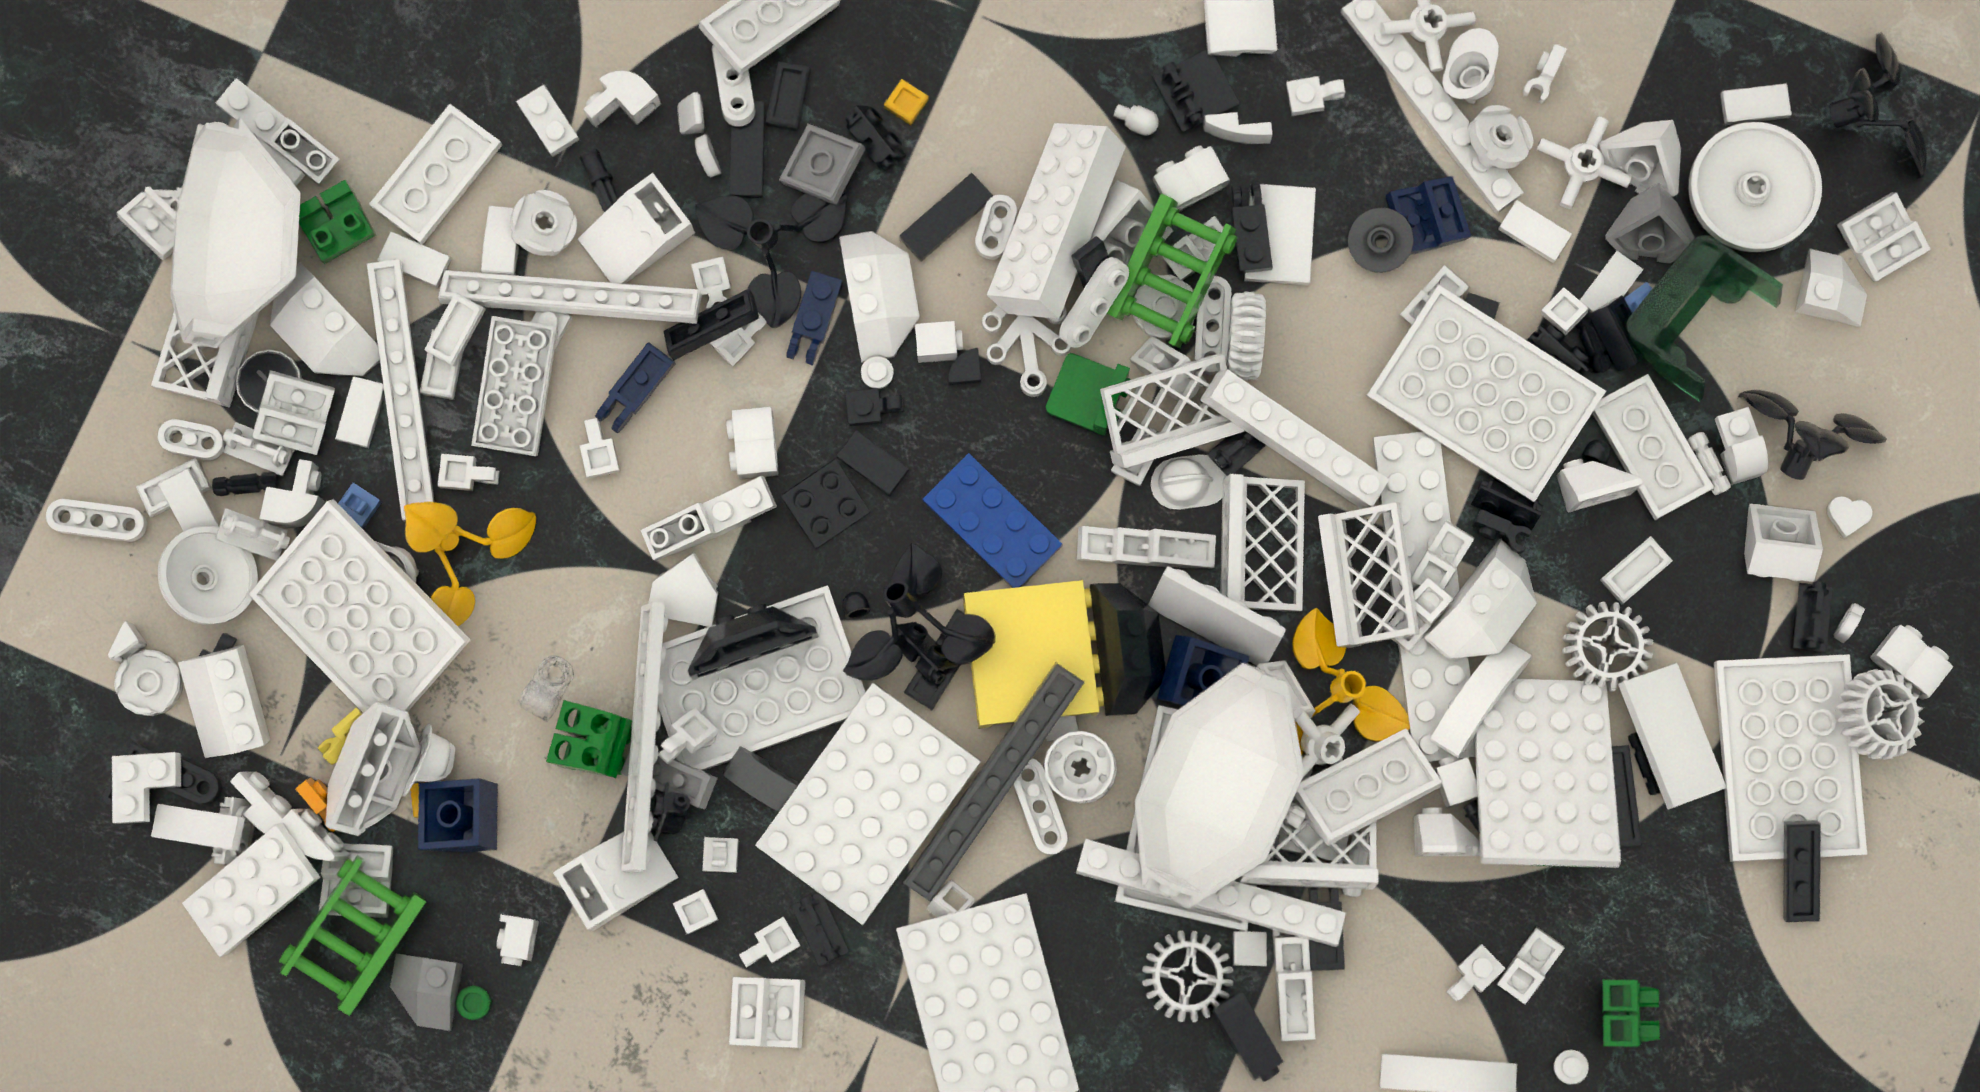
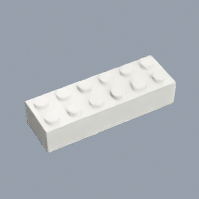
[987,123,1126,319]

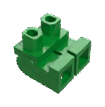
[299,180,376,264]
[546,700,632,778]
[1603,980,1660,1047]

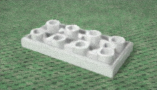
[471,316,558,456]
[1148,566,1286,665]
[1618,663,1726,809]

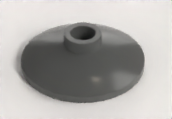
[1348,208,1414,273]

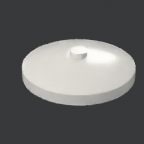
[1688,122,1822,252]

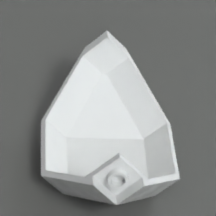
[170,117,301,348]
[1135,663,1304,909]

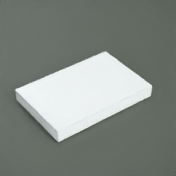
[1244,184,1316,285]

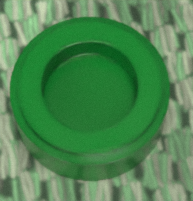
[456,986,492,1020]

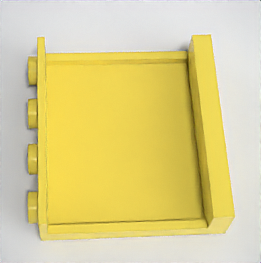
[963,580,1104,729]

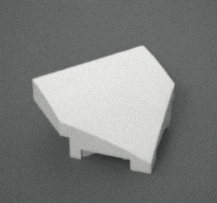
[117,187,182,261]
[649,552,719,627]

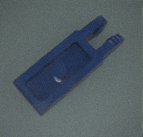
[786,271,843,365]
[595,342,676,433]

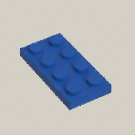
[922,453,1063,588]

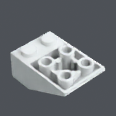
[578,173,695,284]
[553,831,679,931]

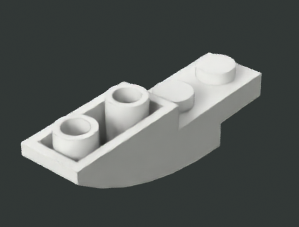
[216,78,340,184]
[641,476,777,560]
[230,772,350,861]

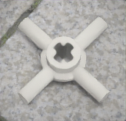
[1380,0,1475,72]
[1537,117,1632,209]
[1293,704,1360,779]

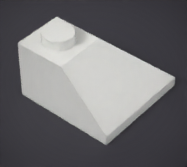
[1556,459,1643,513]

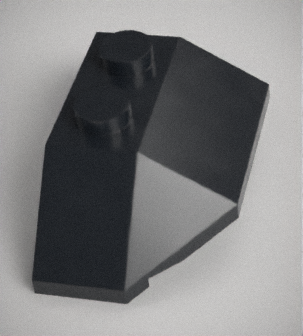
[1090,583,1165,716]
[688,604,819,680]

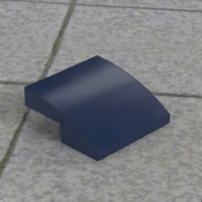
[1385,176,1471,255]

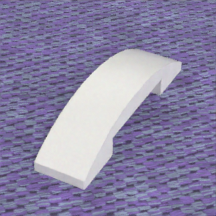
[1430,641,1532,758]
[1379,1054,1517,1092]

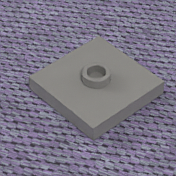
[779,124,866,205]

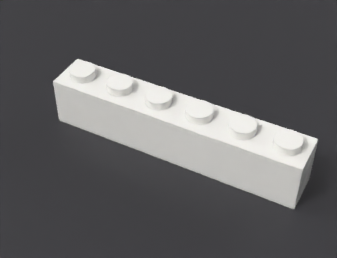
[1200,369,1390,509]

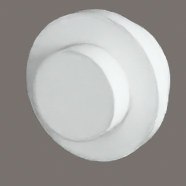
[861,356,894,389]
[1554,1050,1588,1084]

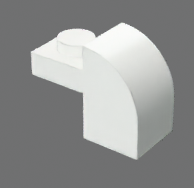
[583,71,661,127]
[1715,407,1768,485]
[259,459,325,528]

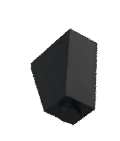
[1209,991,1284,1082]

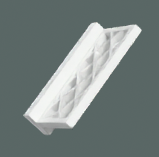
[151,311,259,408]
[1100,353,1244,468]
[1220,474,1305,612]
[1318,502,1419,648]
[1239,802,1378,889]

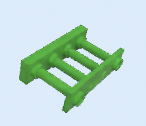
[1107,193,1237,348]
[279,855,426,1016]

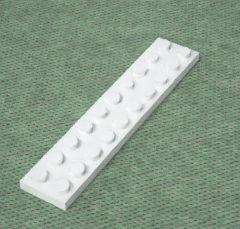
[1372,432,1475,763]

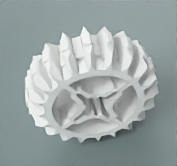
[1226,291,1266,381]
[1562,602,1653,692]
[1836,669,1925,760]
[1142,931,1233,1022]

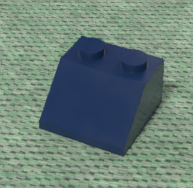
[1157,635,1250,707]
[418,778,498,852]

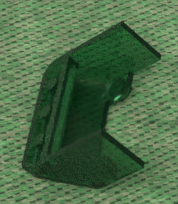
[1627,235,1783,402]

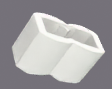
[1153,146,1229,211]
[726,407,779,479]
[1870,625,1953,700]

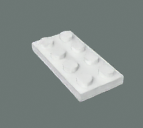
[699,0,840,75]
[369,104,502,245]
[1592,374,1714,521]
[1295,728,1442,846]
[182,823,321,957]

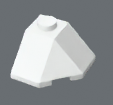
[1599,120,1681,196]
[1795,249,1867,327]
[1413,808,1481,857]

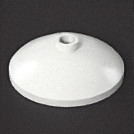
[158,526,258,625]

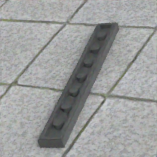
[903,662,1084,902]

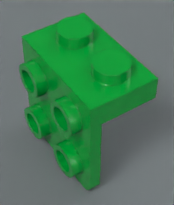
[1046,353,1132,436]

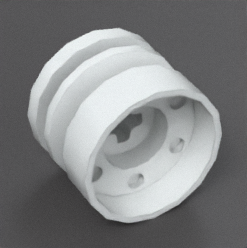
[1044,731,1117,804]

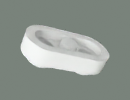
[975,194,1017,260]
[158,419,225,460]

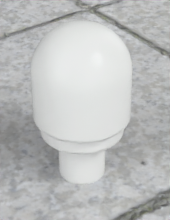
[1114,104,1159,135]

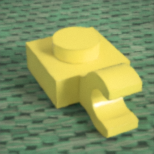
[318,707,363,765]

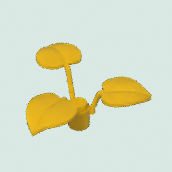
[404,502,536,626]
[1292,608,1410,756]

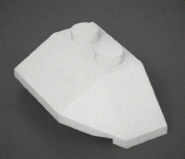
[840,231,920,363]
[270,262,380,377]
[1424,539,1537,659]
[326,702,421,836]

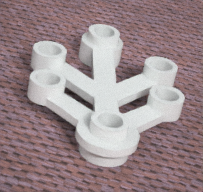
[982,305,1071,397]

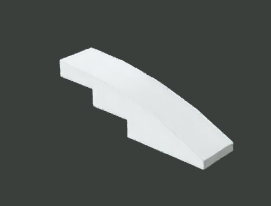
[1077,526,1216,569]
[1272,899,1315,1041]

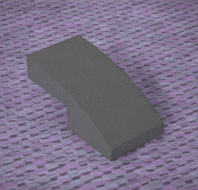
[723,746,799,812]

